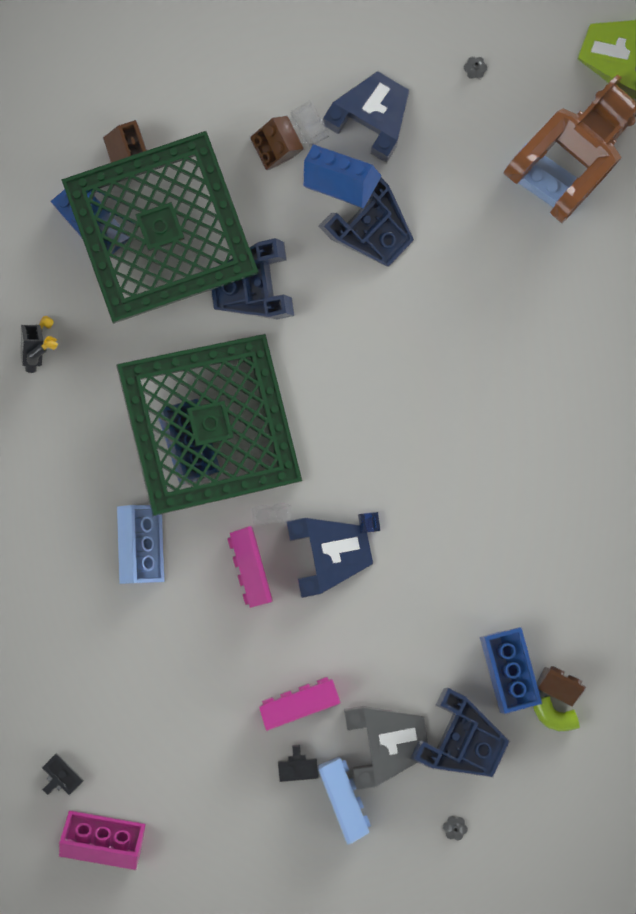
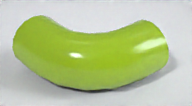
[533,695,580,732]

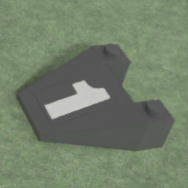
[344,706,428,790]

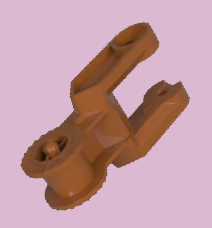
[503,74,636,223]

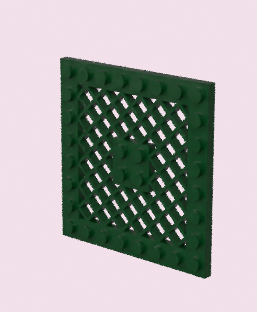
[61,131,258,324]
[116,334,302,516]

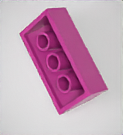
[227,526,273,608]
[259,677,341,731]
[59,811,146,870]

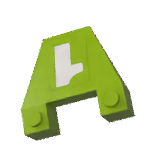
[577,20,636,99]

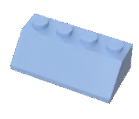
[518,143,577,208]
[117,505,164,584]
[318,756,371,845]

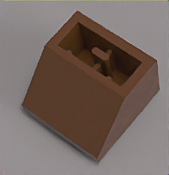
[250,116,304,170]
[103,120,147,162]
[537,666,586,707]

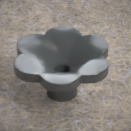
[464,57,488,79]
[443,816,468,840]

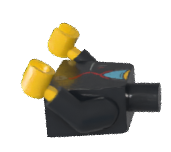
[21,316,58,373]

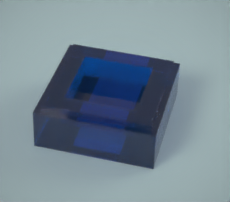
[358,512,381,533]

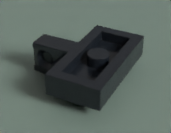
[278,745,318,782]
[42,753,84,795]

